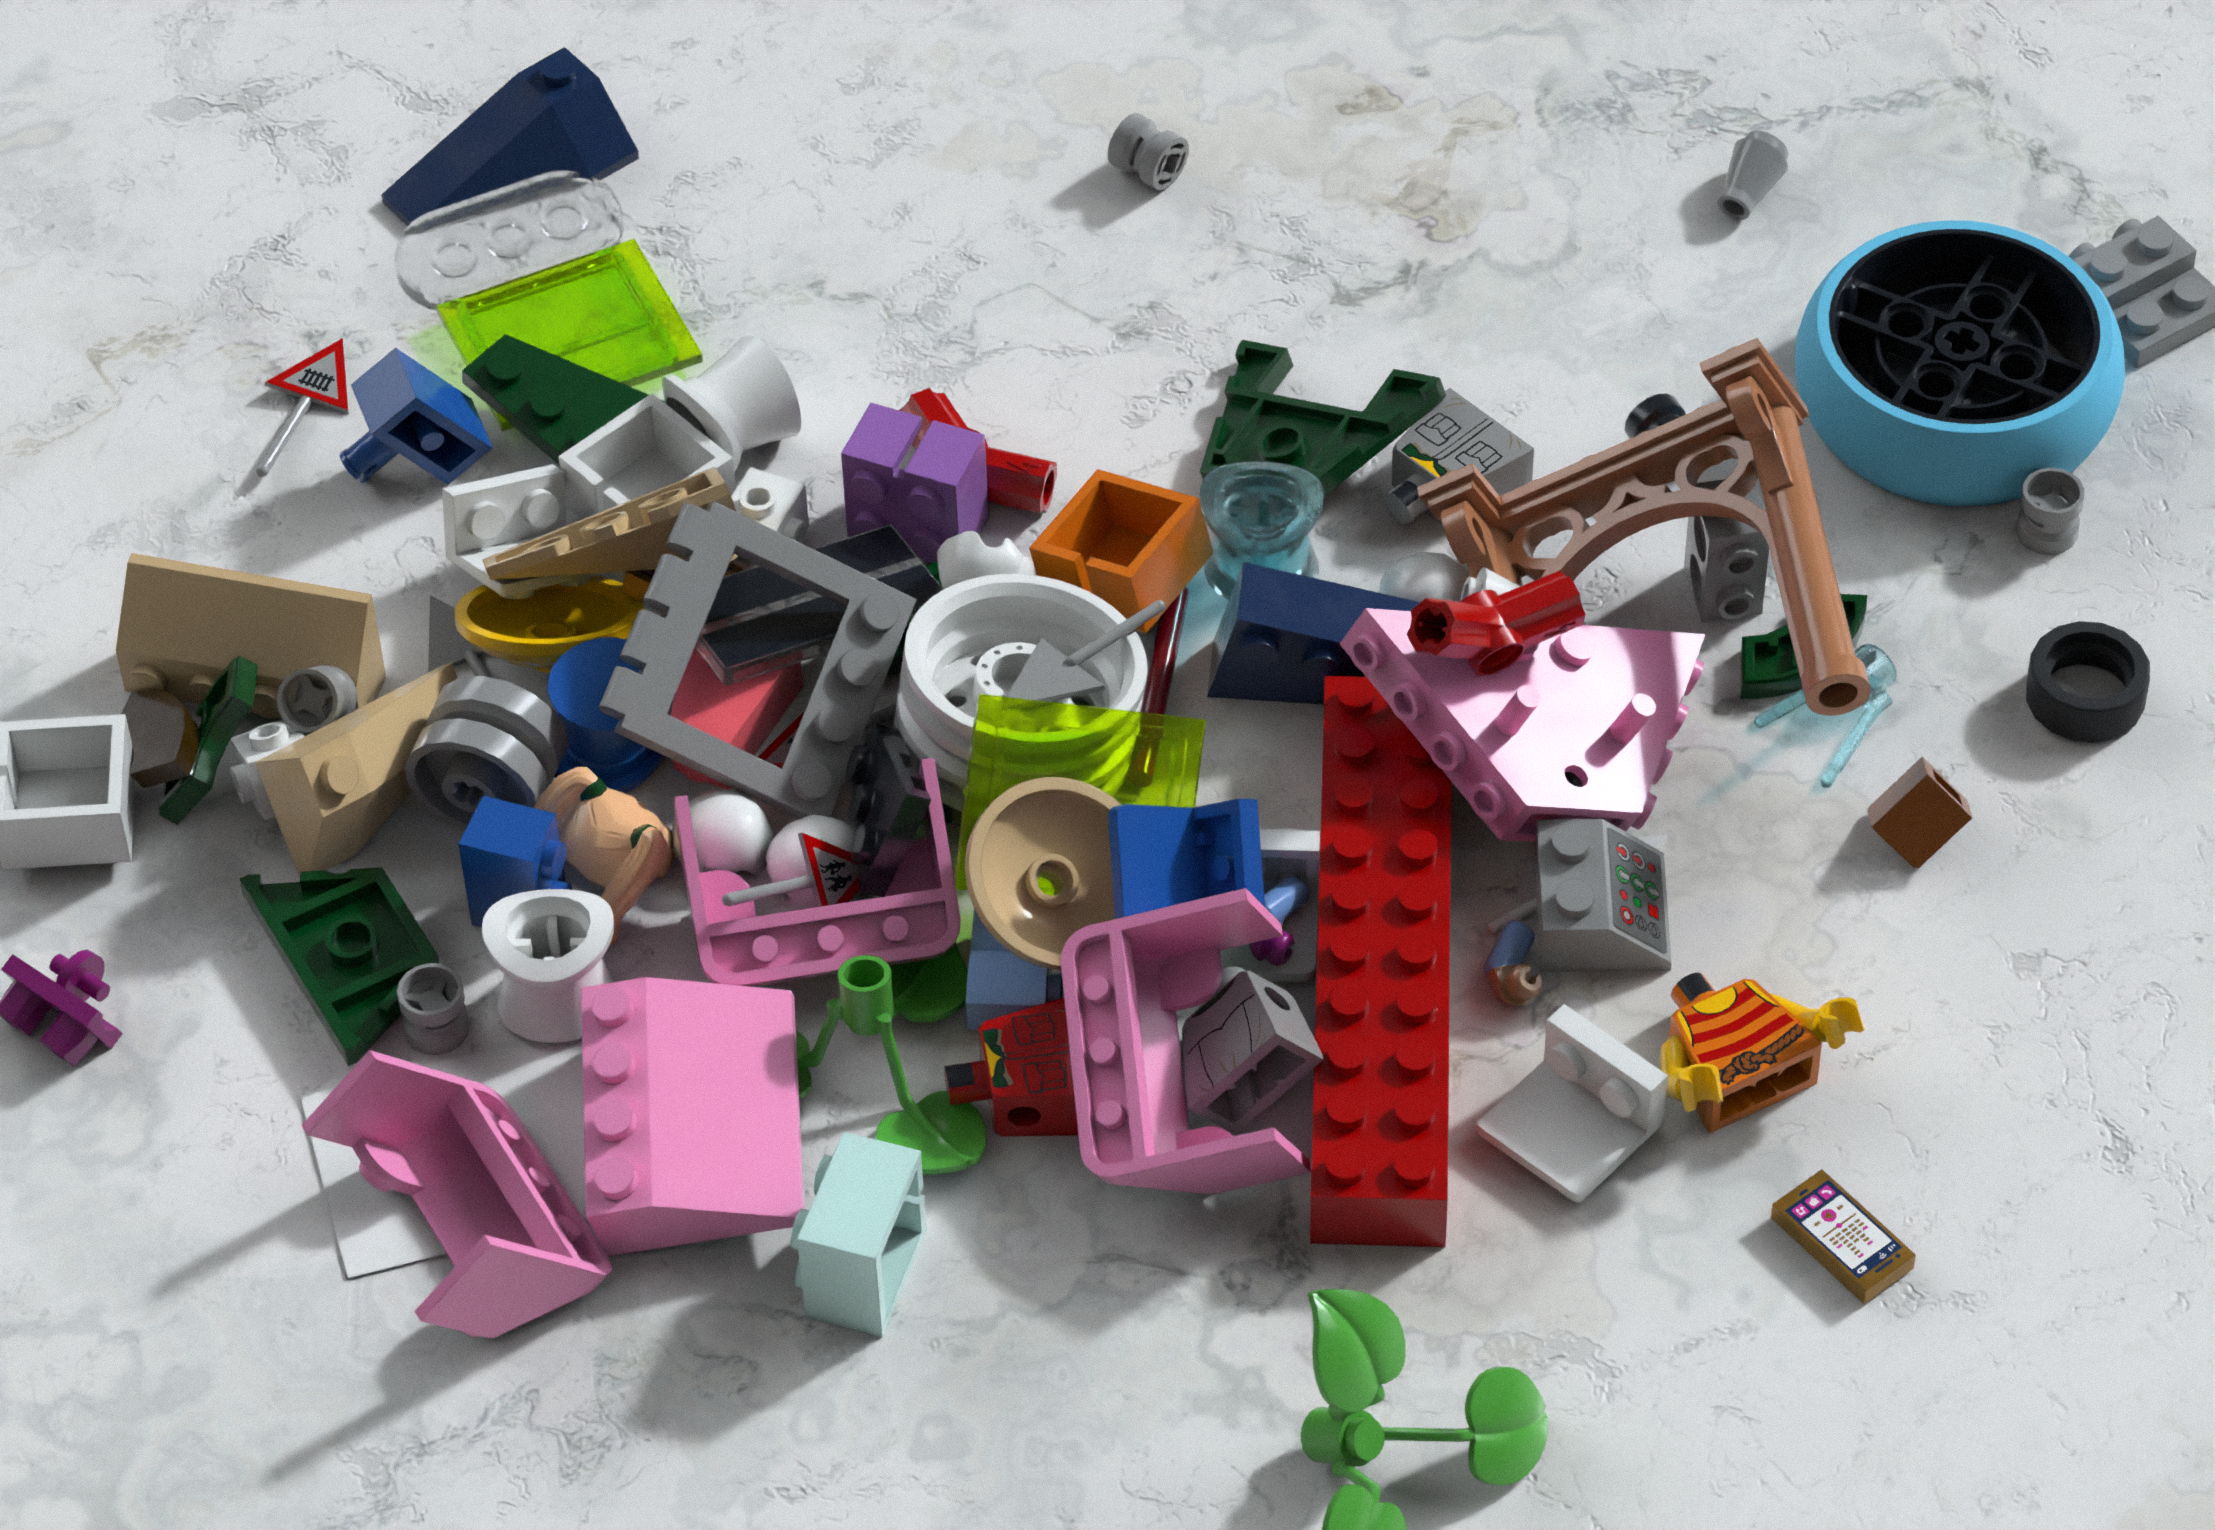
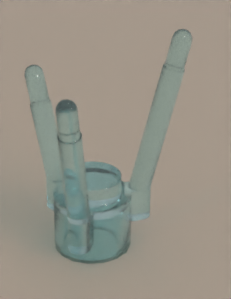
[1754,644,1897,788]

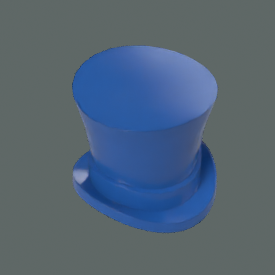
[547,637,664,793]

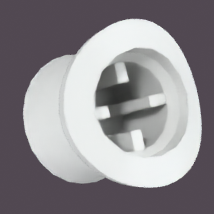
[662,335,802,472]
[482,889,615,1043]

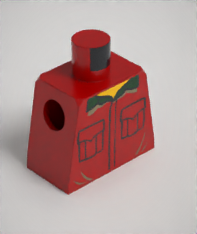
[944,998,1079,1137]

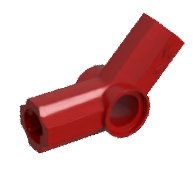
[899,388,1057,513]
[1407,570,1586,676]

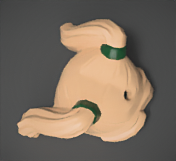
[533,767,675,945]

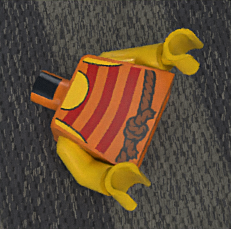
[1660,973,1866,1133]

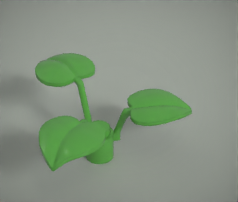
[796,942,987,1175]
[1301,1289,1548,1530]

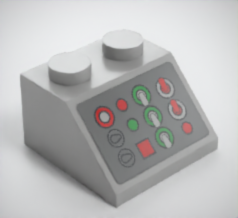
[1534,819,1672,972]

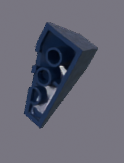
[381,47,639,234]

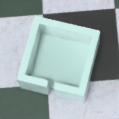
[791,1131,927,1337]

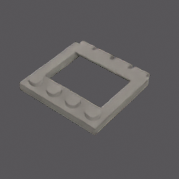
[599,501,917,819]

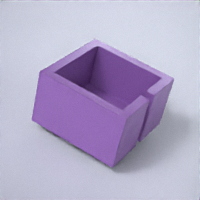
[841,402,989,563]

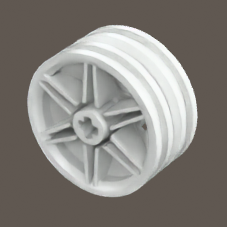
[893,574,1147,818]

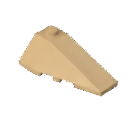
[482,467,738,580]
[255,663,458,878]

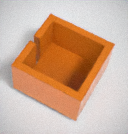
[1029,469,1214,633]

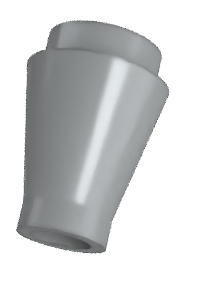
[1717,131,1788,220]

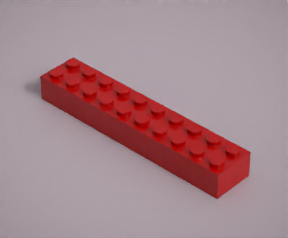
[1310,676,1451,1247]

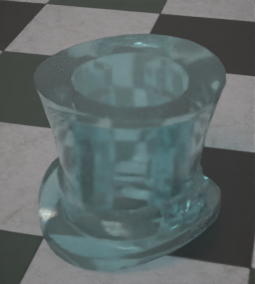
[1200,462,1324,600]

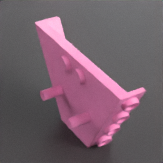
[1340,608,1705,842]

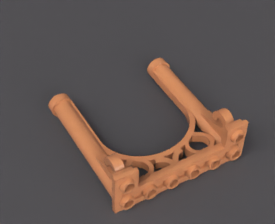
[1417,338,1871,784]

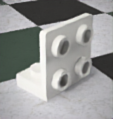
[442,464,608,599]
[1477,1004,1668,1203]

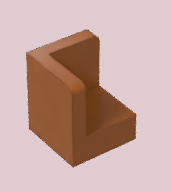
[1867,757,1972,868]

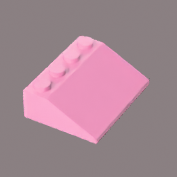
[581,977,804,1257]

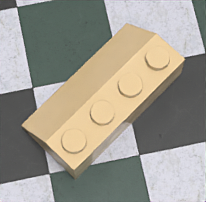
[116,553,386,719]

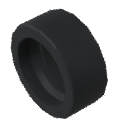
[2026,621,2150,742]

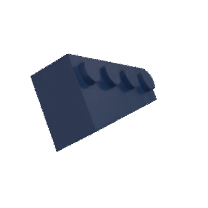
[1207,562,1420,705]

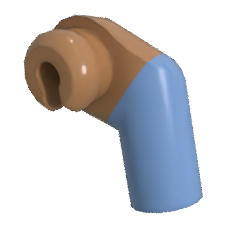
[1484,921,1543,1007]

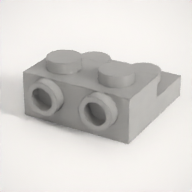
[2068,216,2215,368]

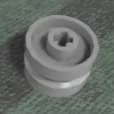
[405,676,569,830]

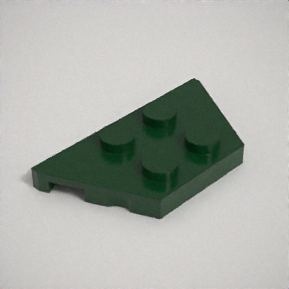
[239,867,440,1066]

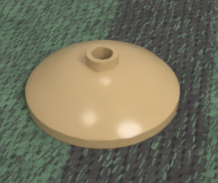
[965,777,1121,970]

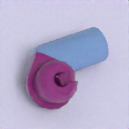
[1248,877,1309,966]

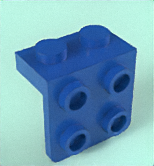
[1108,799,1265,919]

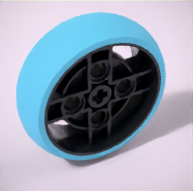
[1795,220,2125,506]

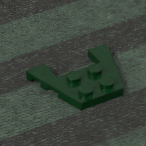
[1200,340,1446,510]

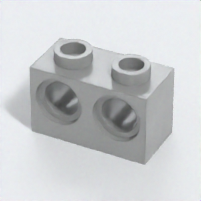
[1684,479,1769,622]

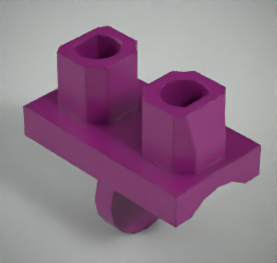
[0,949,123,1067]

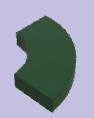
[1740,594,1867,699]
[158,655,258,825]

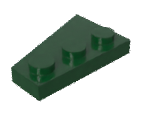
[462,334,665,465]

